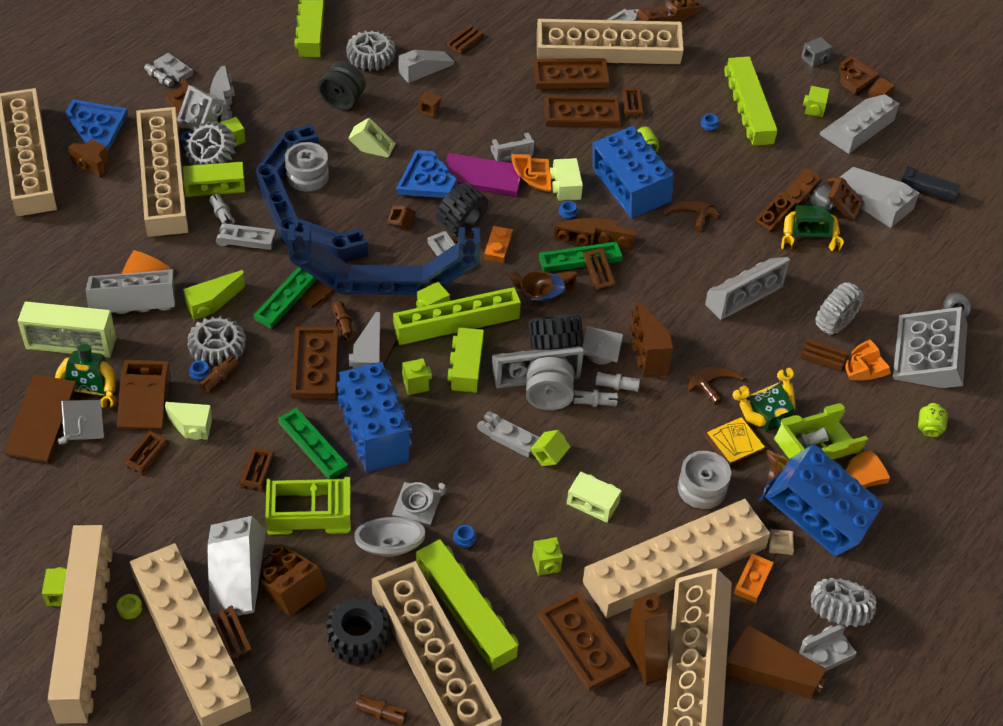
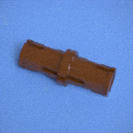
[331,301,355,340]
[199,355,239,393]
[355,694,408,725]

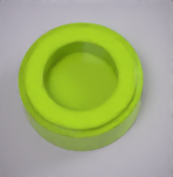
[117,594,142,619]

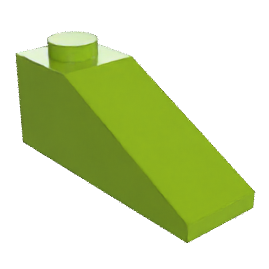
[183,270,246,320]

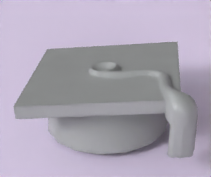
[582,326,623,364]
[58,400,104,445]
[392,482,446,526]

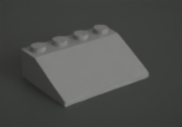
[893,307,968,388]

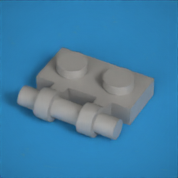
[144,53,193,87]

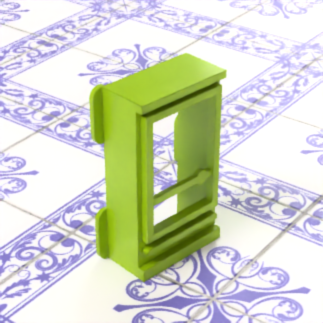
[774,404,868,460]
[265,477,351,536]

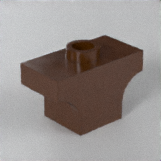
[68,139,109,178]

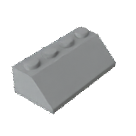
[820,94,899,154]
[705,257,790,320]
[86,270,175,314]
[492,346,583,389]

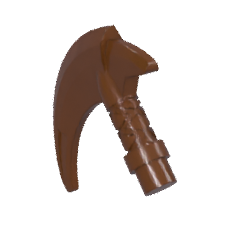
[664,199,719,232]
[688,367,745,405]

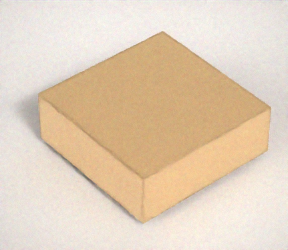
[769,529,794,555]

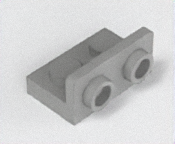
[799,624,856,671]

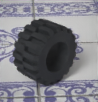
[436,182,488,237]
[528,314,584,350]
[327,597,389,665]

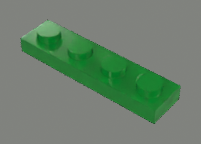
[539,242,622,272]
[254,267,317,329]
[278,407,348,479]

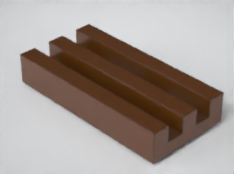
[447,25,484,54]
[622,88,644,118]
[583,248,616,291]
[800,339,847,371]
[123,430,169,476]
[240,448,275,492]
[210,605,252,660]

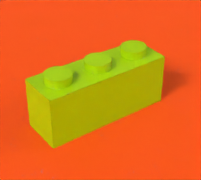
[183,162,245,197]
[448,328,484,393]

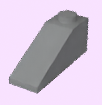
[399,50,454,83]
[349,312,380,369]

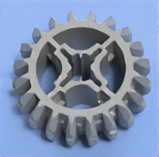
[346,30,396,71]
[184,121,237,166]
[816,282,864,335]
[187,316,246,368]
[811,578,876,627]

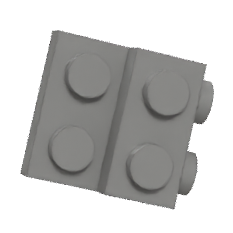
[177,85,224,131]

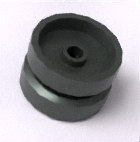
[318,62,366,110]

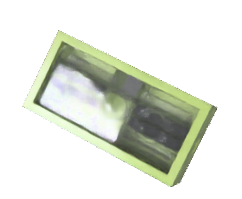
[18,302,116,358]

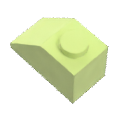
[348,118,395,157]
[165,402,212,440]

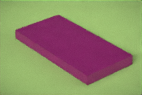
[445,153,521,196]

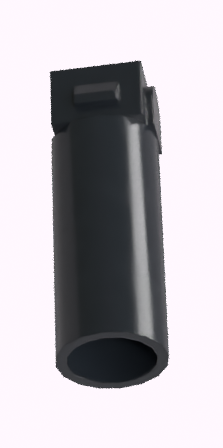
[901,166,961,203]

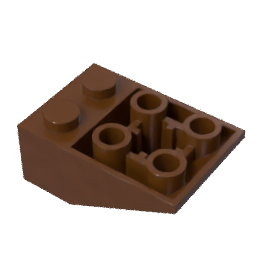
[630,301,673,377]
[117,360,171,430]
[258,544,328,616]

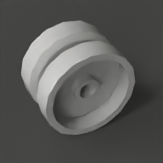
[285,142,329,192]
[526,357,574,410]
[678,451,731,509]

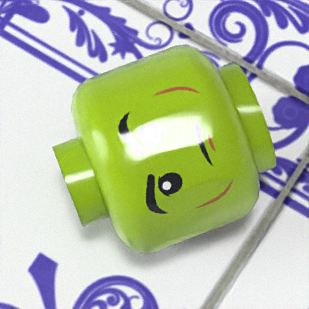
[918,403,948,437]

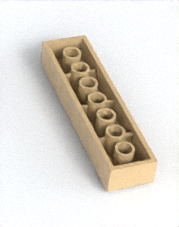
[537,19,683,64]
[0,88,57,217]
[136,107,188,237]
[583,499,770,619]
[48,525,113,724]
[129,543,251,726]
[372,561,502,726]
[662,568,732,726]

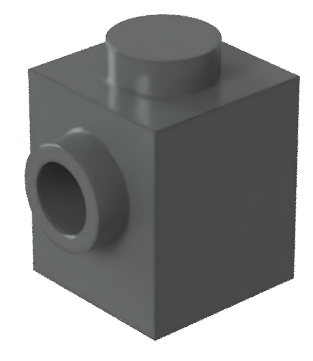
[801,37,832,68]

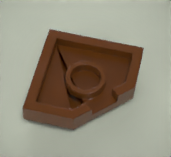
[839,55,880,94]

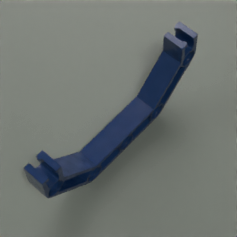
[256,124,368,262]
[288,224,480,295]

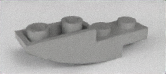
[210,66,235,122]

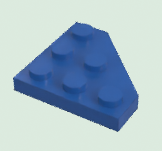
[66,99,128,152]
[396,150,458,198]

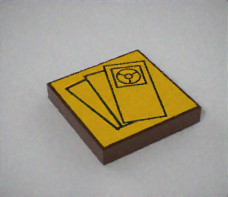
[704,416,766,468]

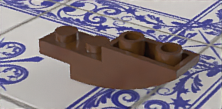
[636,0,703,22]
[755,168,822,232]
[554,218,636,249]

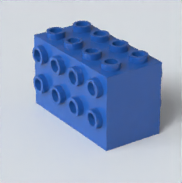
[593,126,674,219]
[337,362,412,473]
[765,444,883,557]

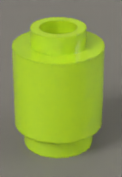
[637,127,659,152]

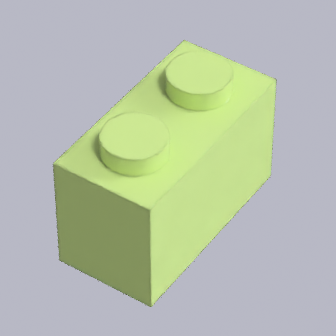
[550,158,583,201]
[567,472,621,523]

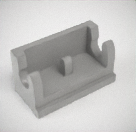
[491,133,534,162]

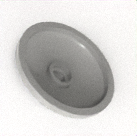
[355,517,425,557]

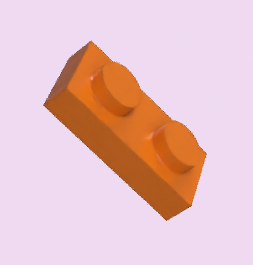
[484,226,513,263]
[734,553,774,603]

